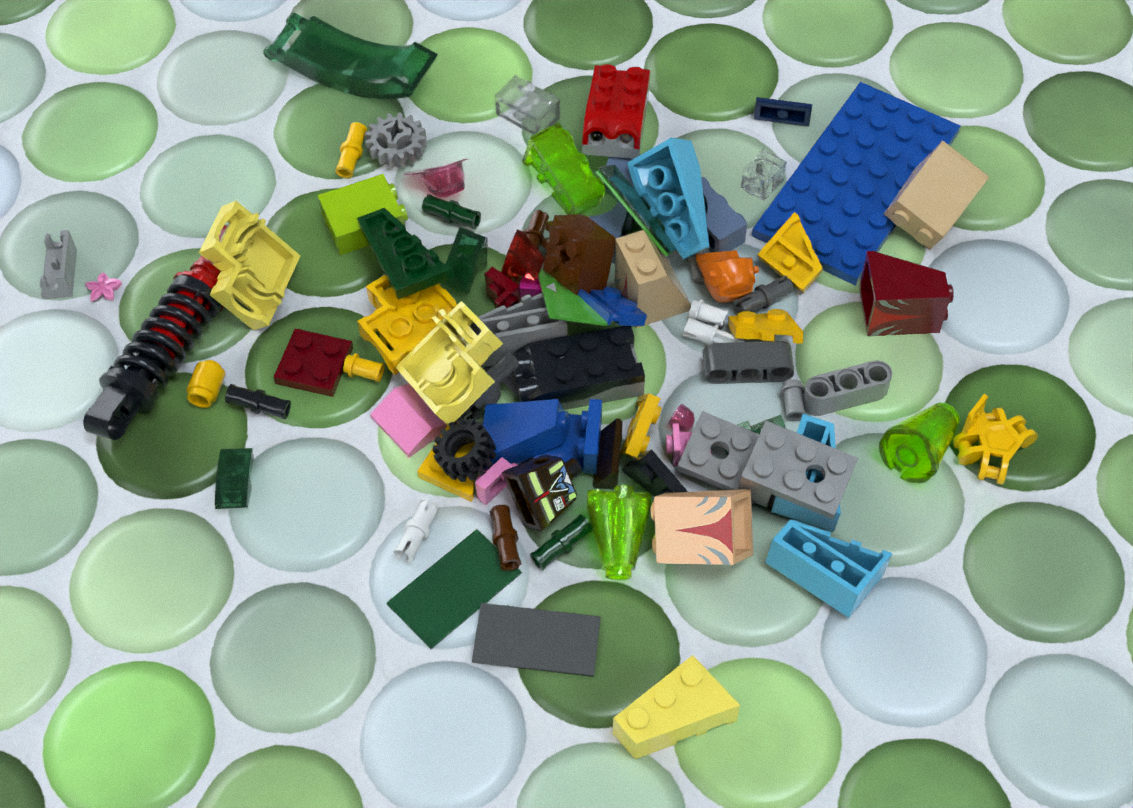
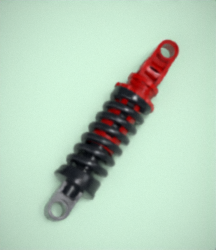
[83,225,228,440]

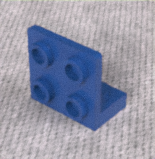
[534,399,602,474]

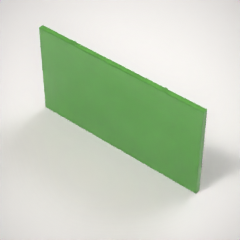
[536,269,608,326]

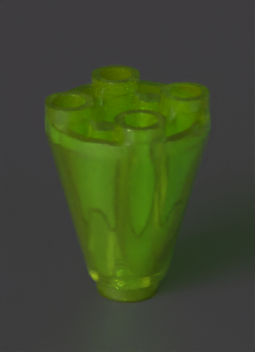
[587,485,651,580]

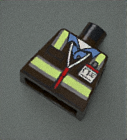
[502,455,583,531]

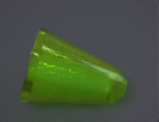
[879,402,960,484]

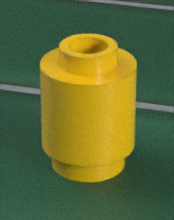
[186,360,226,408]

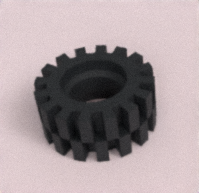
[433,419,496,482]

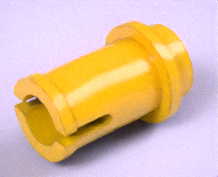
[343,353,385,382]

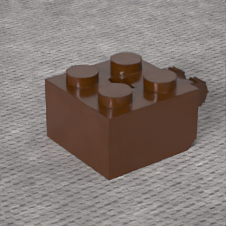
[542,214,616,295]

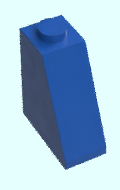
[483,399,570,469]

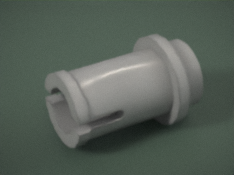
[780,379,806,421]

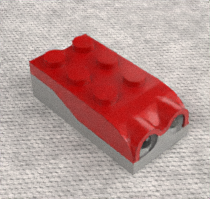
[582,64,650,159]

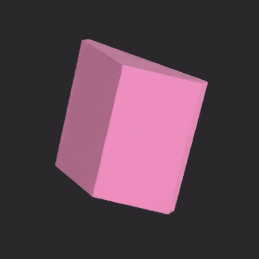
[370,384,458,458]

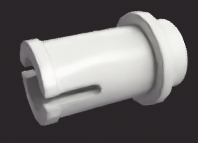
[688,299,729,329]

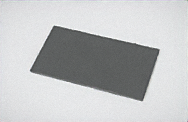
[472,603,601,677]

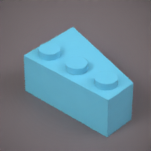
[771,414,841,532]
[765,519,893,618]

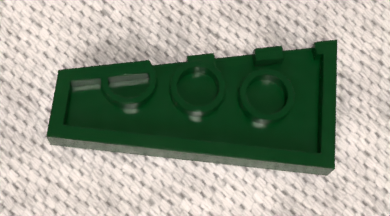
[357,208,455,299]

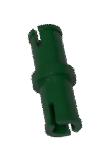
[422,194,481,229]
[530,514,594,571]

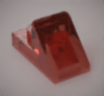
[501,229,544,281]

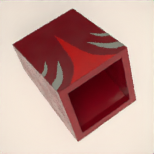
[859,251,954,336]

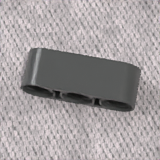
[702,341,794,384]

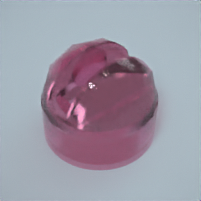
[668,404,695,432]

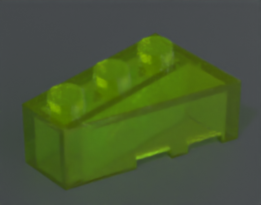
[522,122,605,215]

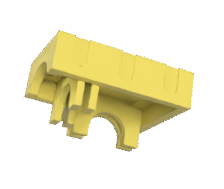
[199,201,300,330]
[396,301,503,426]

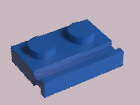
[578,287,647,326]

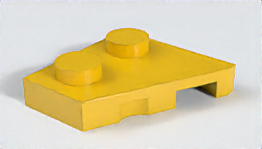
[728,309,804,344]
[621,393,662,458]

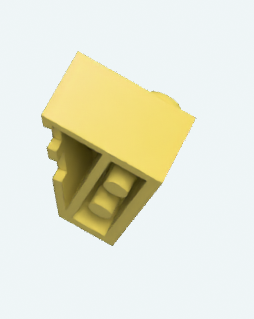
[613,655,740,759]

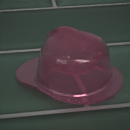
[403,158,468,197]

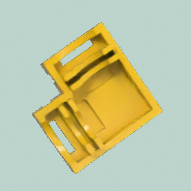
[357,275,457,375]

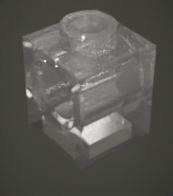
[741,148,787,201]

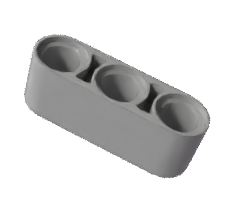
[803,360,893,416]

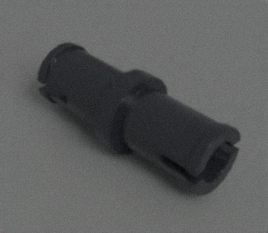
[225,384,291,419]

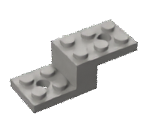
[677,411,858,519]

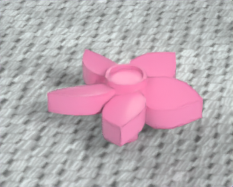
[85,272,122,302]

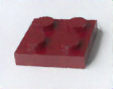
[273,328,353,397]

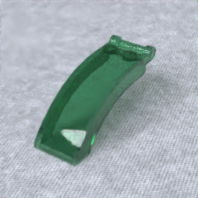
[263,13,438,99]

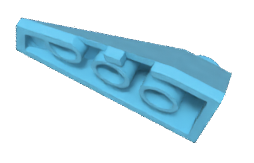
[627,138,709,259]

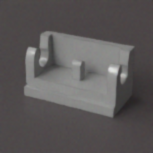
[40,230,77,299]

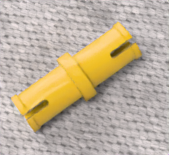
[335,122,367,178]

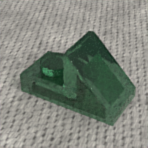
[440,227,488,294]

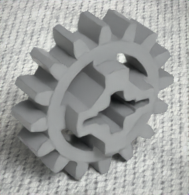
[365,113,427,168]

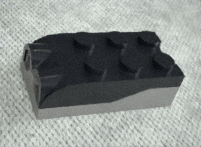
[512,326,645,410]

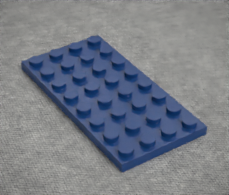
[752,82,961,286]

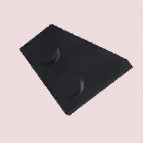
[621,449,688,497]

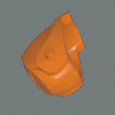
[695,250,759,303]

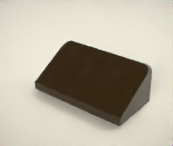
[593,418,623,490]

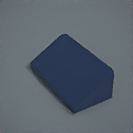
[754,97,813,126]

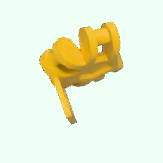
[953,394,1038,485]

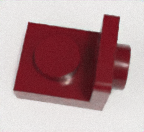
[484,266,520,309]

